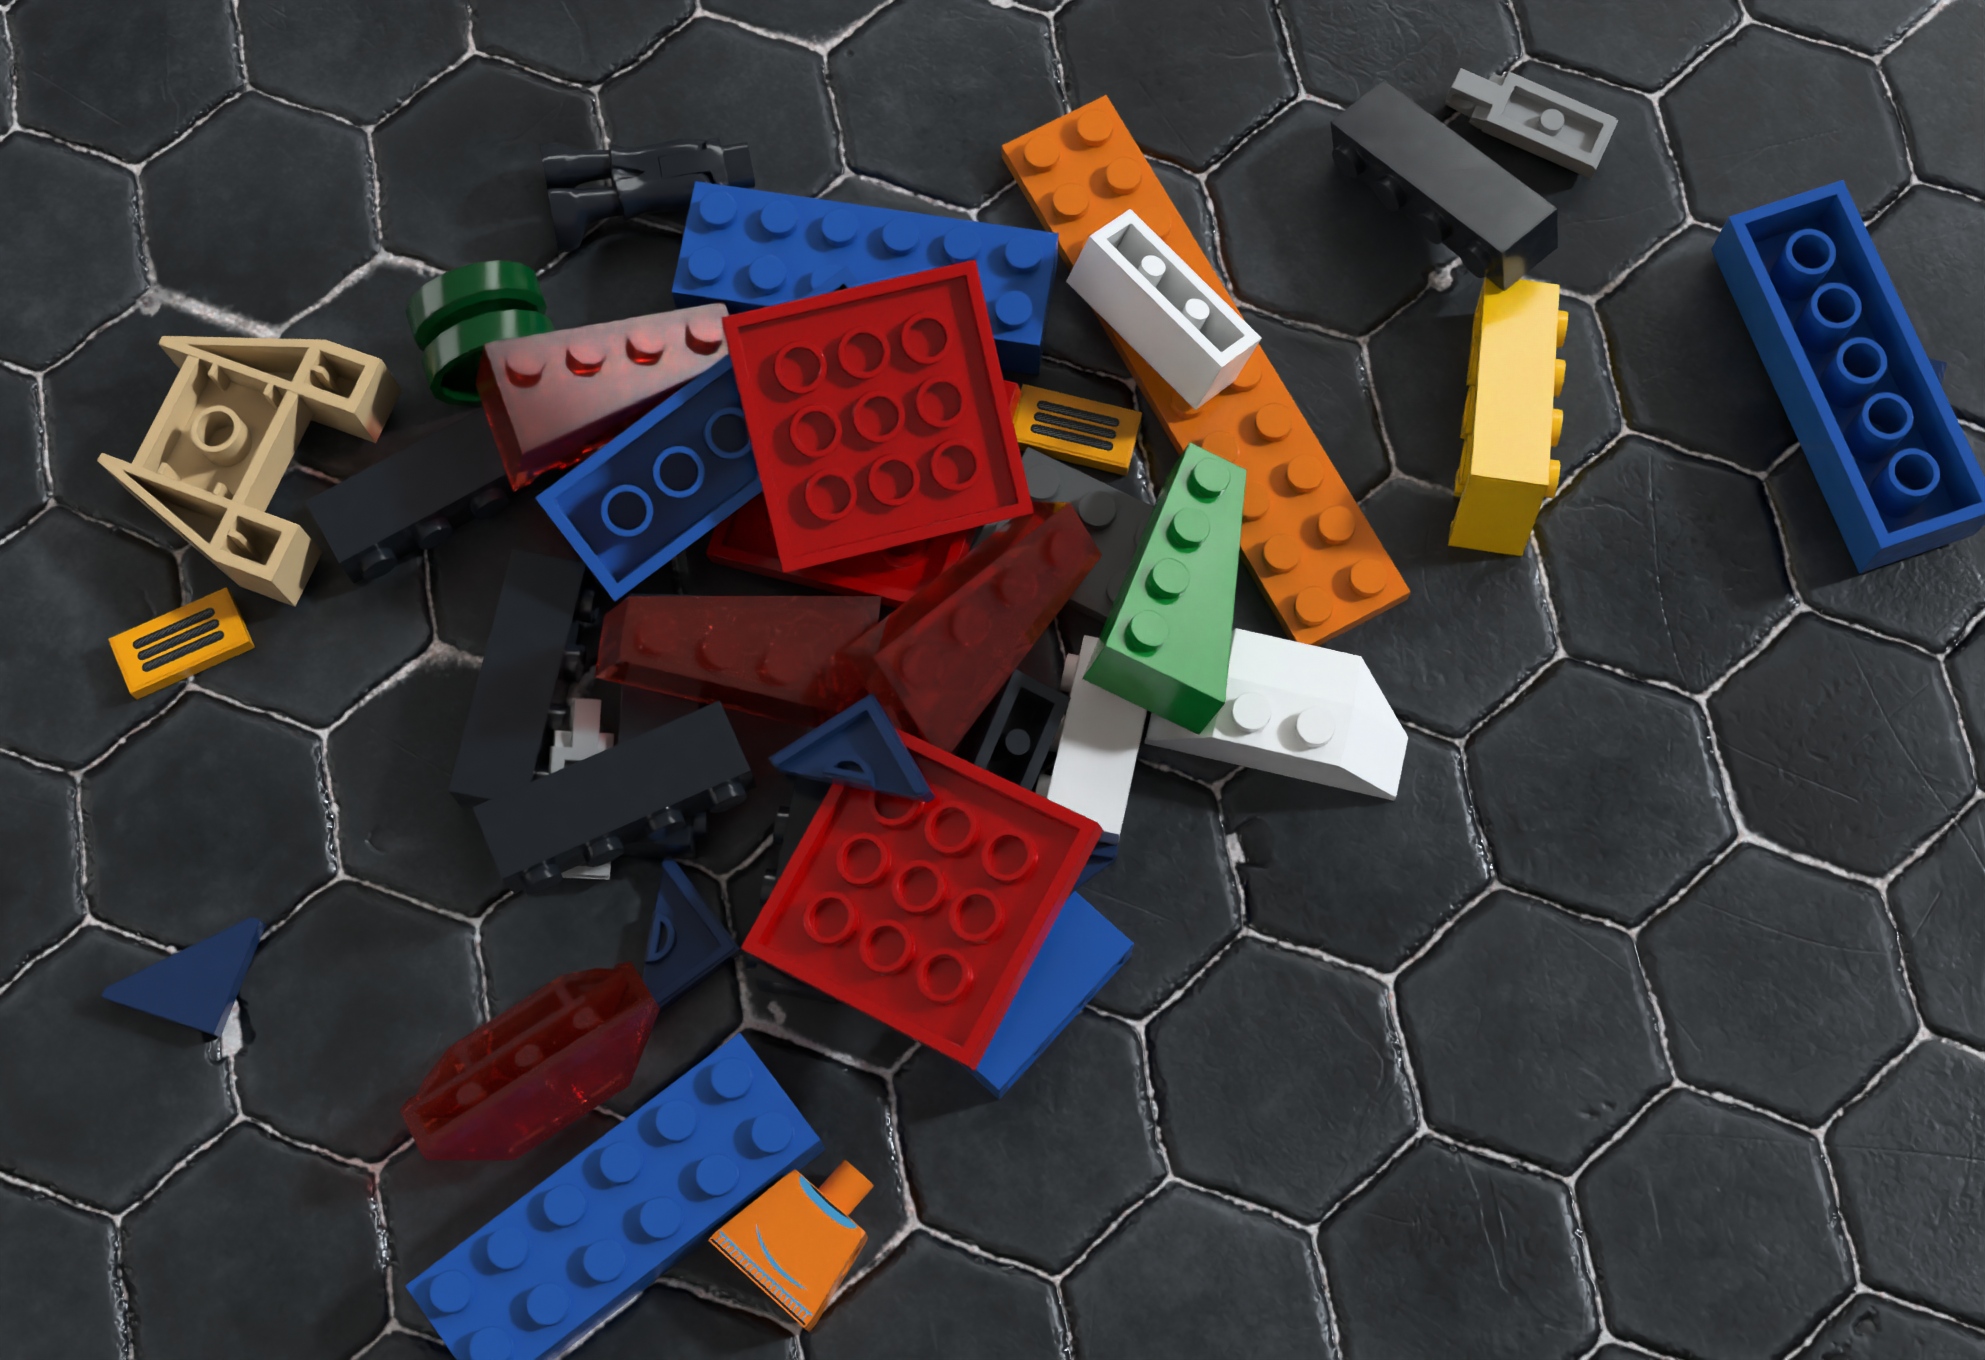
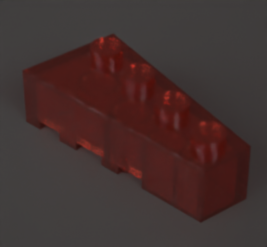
[476,302,729,491]
[843,501,1102,753]
[594,596,881,728]

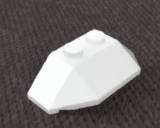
[1145,628,1408,801]

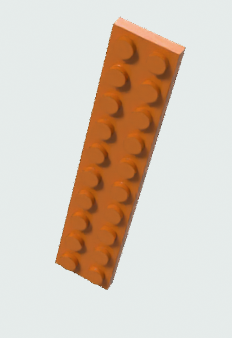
[1001,95,1411,647]

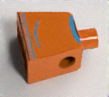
[708,1159,874,1332]

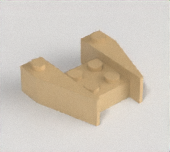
[97,336,402,607]

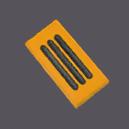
[1013,384,1142,476]
[108,587,255,700]

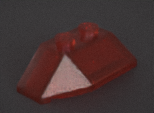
[400,961,660,1160]

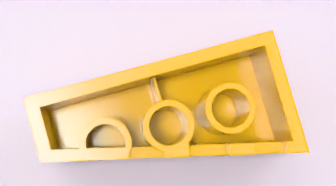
[1448,277,1568,556]

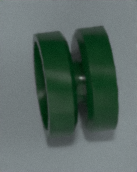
[405,260,564,406]

